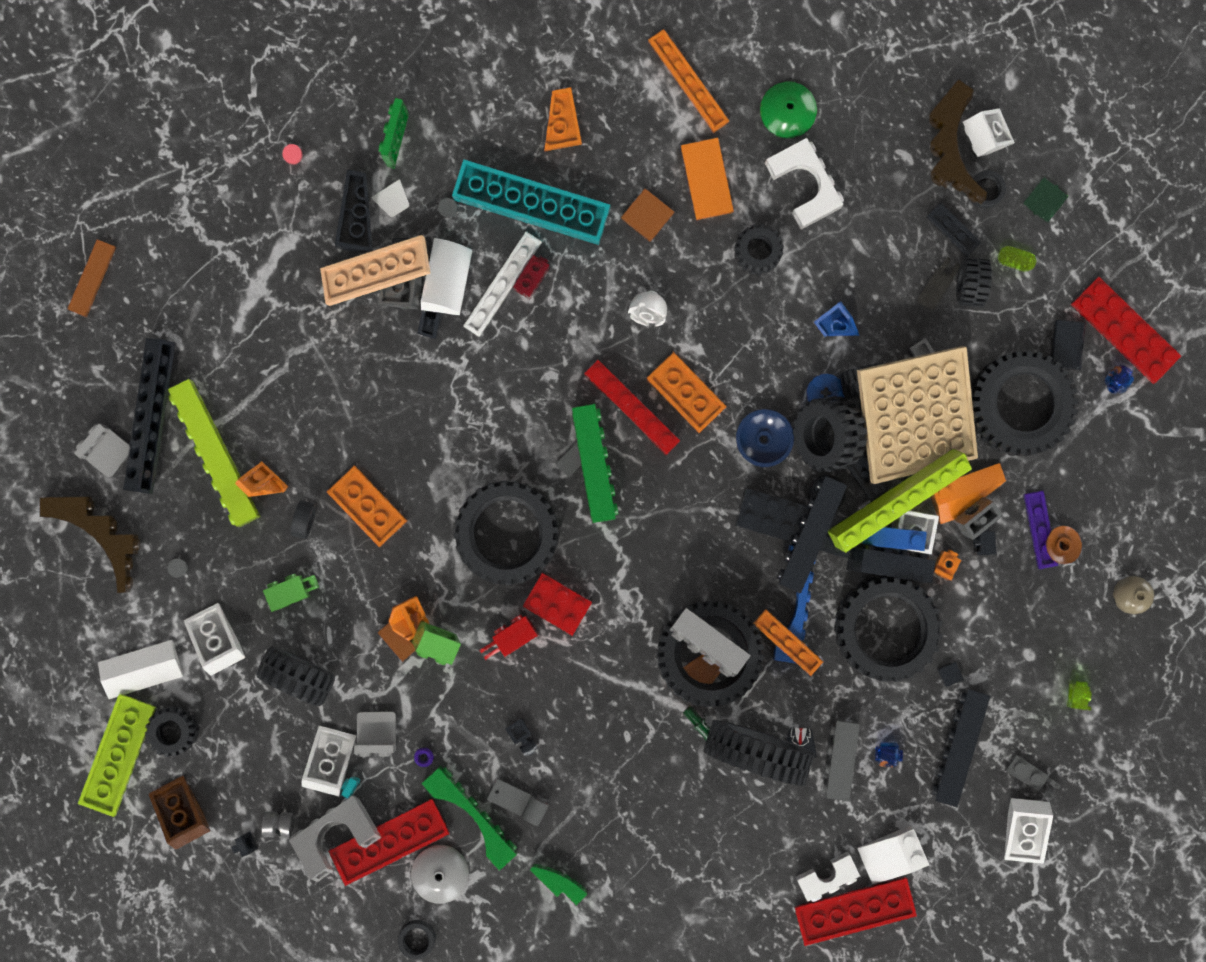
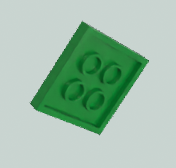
[379,98,409,169]

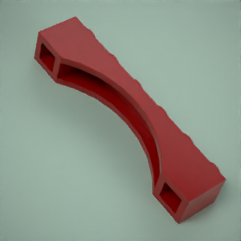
[585,360,680,455]

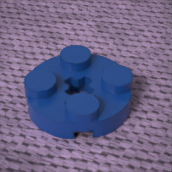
[806,374,844,402]

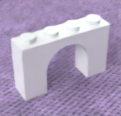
[765,138,844,229]

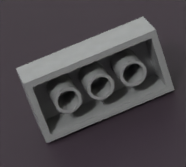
[670,608,751,677]

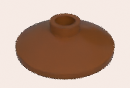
[1046,526,1082,564]

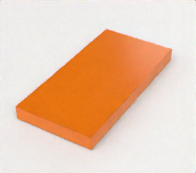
[681,138,734,220]
[646,352,727,433]
[327,466,407,547]

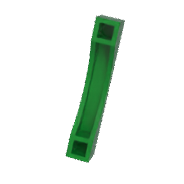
[422,766,517,871]

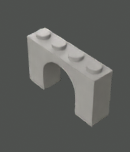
[289,796,381,882]

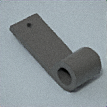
[487,778,549,826]

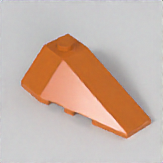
[931,463,1006,524]

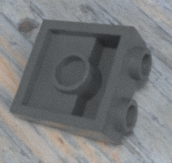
[378,275,426,310]

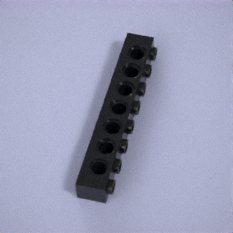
[123,338,176,494]

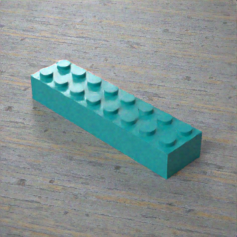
[452,159,610,245]

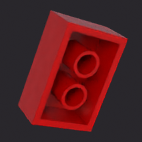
[523,573,592,636]

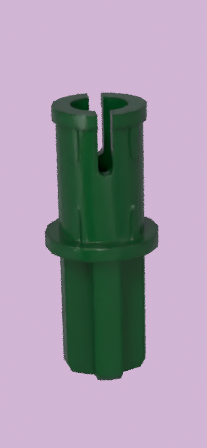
[683,706,710,741]

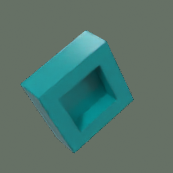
[341,776,361,799]

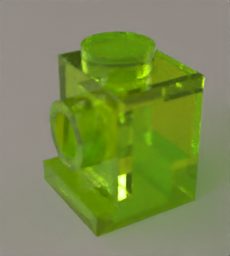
[1067,681,1092,711]

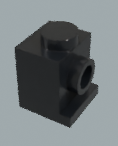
[973,528,997,556]

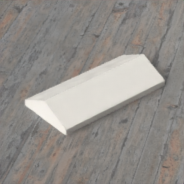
[98,640,183,699]

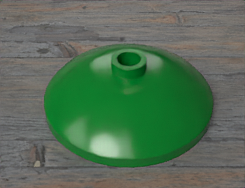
[760,82,817,139]

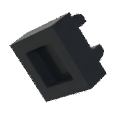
[231,831,258,857]

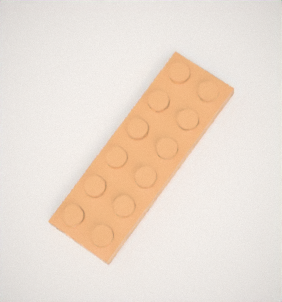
[320,235,431,306]

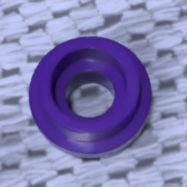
[414,748,434,767]

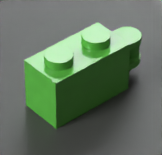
[263,574,319,612]

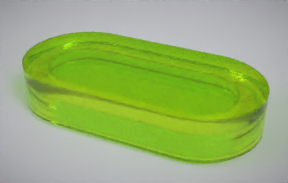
[998,246,1036,272]

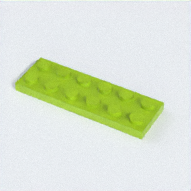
[78,694,156,817]

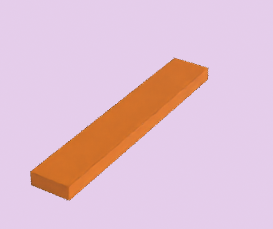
[648,29,729,133]

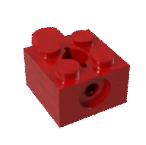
[479,614,539,660]

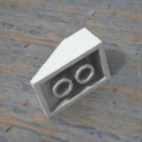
[184,603,245,676]
[302,726,356,796]
[1004,798,1053,864]
[857,825,929,884]

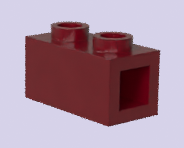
[513,255,550,300]

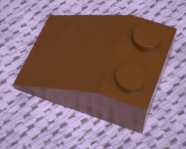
[149,776,211,850]

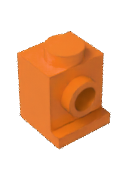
[934,549,961,581]

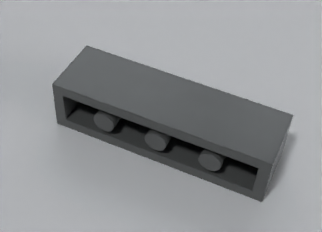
[822,719,860,802]

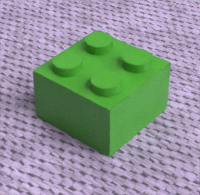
[412,621,461,665]

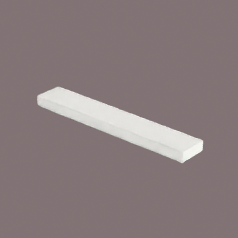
[463,231,542,337]

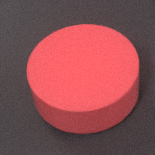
[282,144,303,164]

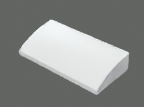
[421,238,472,315]

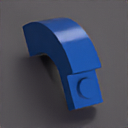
[861,527,927,551]

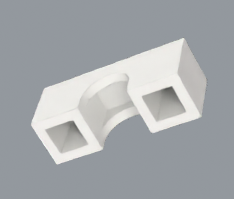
[796,852,860,902]

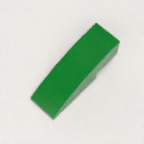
[530,864,588,906]

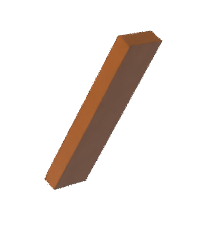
[67,239,116,317]

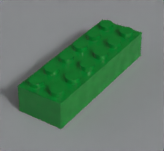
[572,404,619,524]

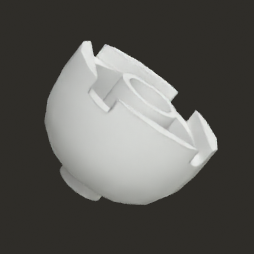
[628,291,667,326]

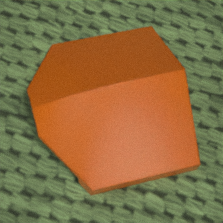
[389,596,430,641]

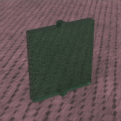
[1023,177,1069,223]

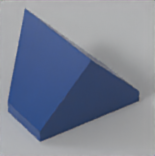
[814,301,860,337]

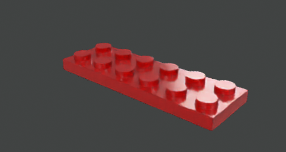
[1071,277,1181,384]
[328,798,450,886]
[794,877,917,946]

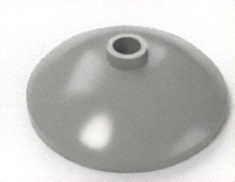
[411,845,469,904]

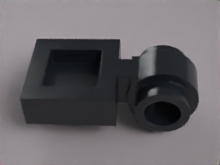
[505,718,538,757]

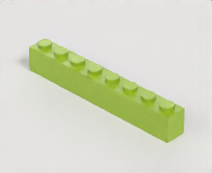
[168,379,261,527]
[828,449,972,553]

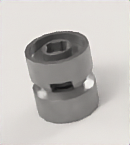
[262,811,294,839]

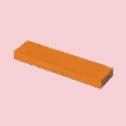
[753,609,823,676]

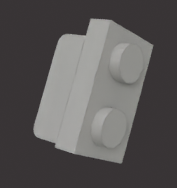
[74,424,130,477]
[354,712,396,757]

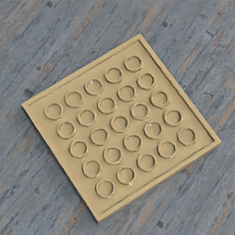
[857,346,978,484]

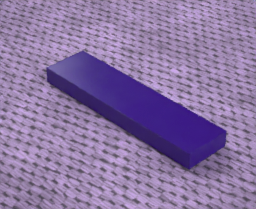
[1023,490,1058,569]

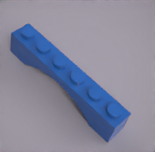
[773,545,816,663]

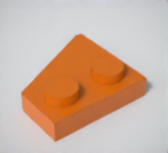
[235,462,288,497]

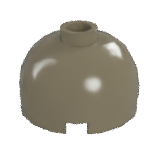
[1113,576,1155,614]

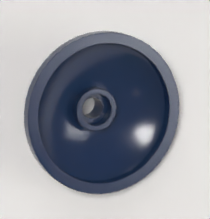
[736,409,794,467]

